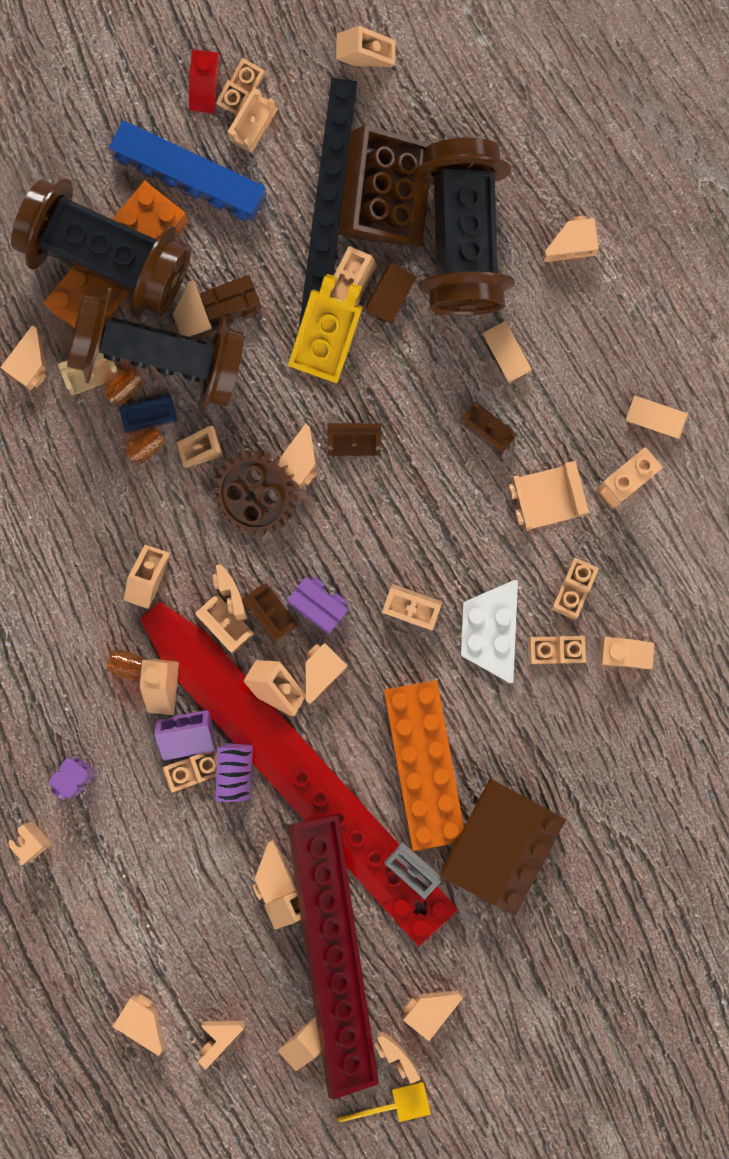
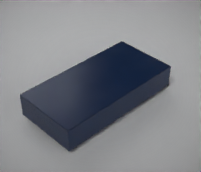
[119,395,177,434]

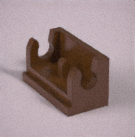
[362,262,417,324]
[460,402,518,455]
[328,423,381,456]
[242,583,299,643]

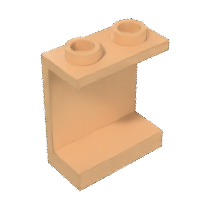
[595,447,663,509]
[508,461,589,531]

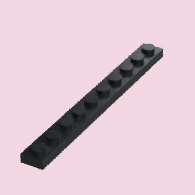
[298,78,357,331]

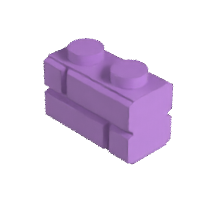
[286,576,349,635]
[49,757,96,800]

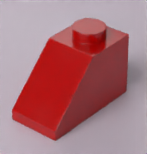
[189,49,221,114]

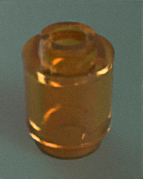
[103,367,143,406]
[125,426,165,464]
[106,650,145,682]

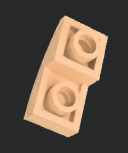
[216,58,266,115]
[483,321,532,383]
[625,396,688,439]
[551,558,599,620]
[213,564,248,621]
[527,636,586,664]
[161,751,217,793]
[375,1032,420,1084]

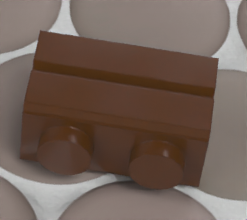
[200,275,262,327]

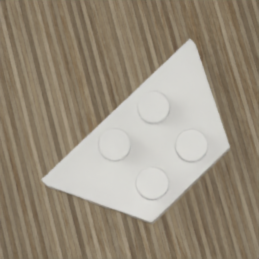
[460,580,518,683]

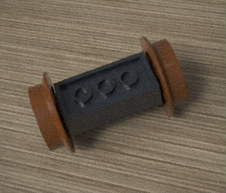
[415,137,515,316]
[11,178,191,317]
[67,287,244,412]

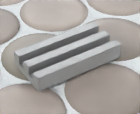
[384,842,443,899]

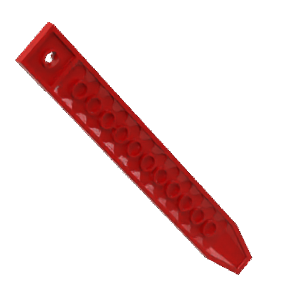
[140,601,458,946]

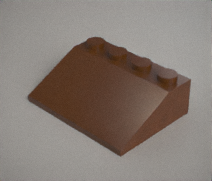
[338,125,432,247]
[439,778,567,916]

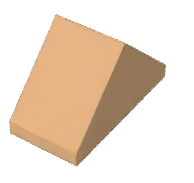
[177,426,224,468]
[278,1016,321,1071]

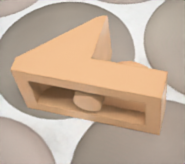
[198,1021,245,1070]

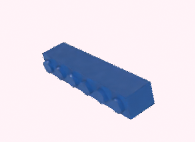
[109,120,267,221]

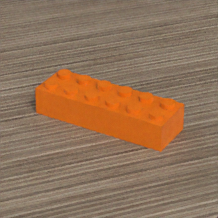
[43,180,189,330]
[384,680,464,851]

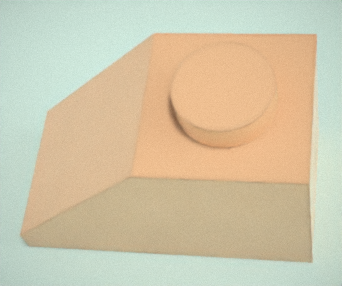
[336,26,396,67]
[543,216,599,262]
[171,280,214,339]
[0,325,46,391]
[278,424,317,488]
[123,545,170,609]
[598,637,654,670]
[306,643,348,704]
[140,659,179,715]
[244,660,306,716]
[253,839,296,904]
[264,888,301,930]
[402,990,463,1041]
[113,994,165,1056]

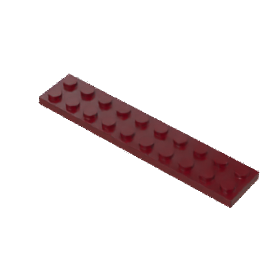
[287,815,379,1099]

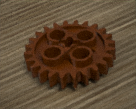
[212,450,299,537]

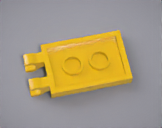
[288,274,363,383]

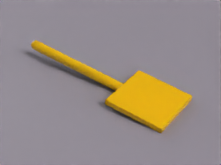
[337,1082,431,1122]

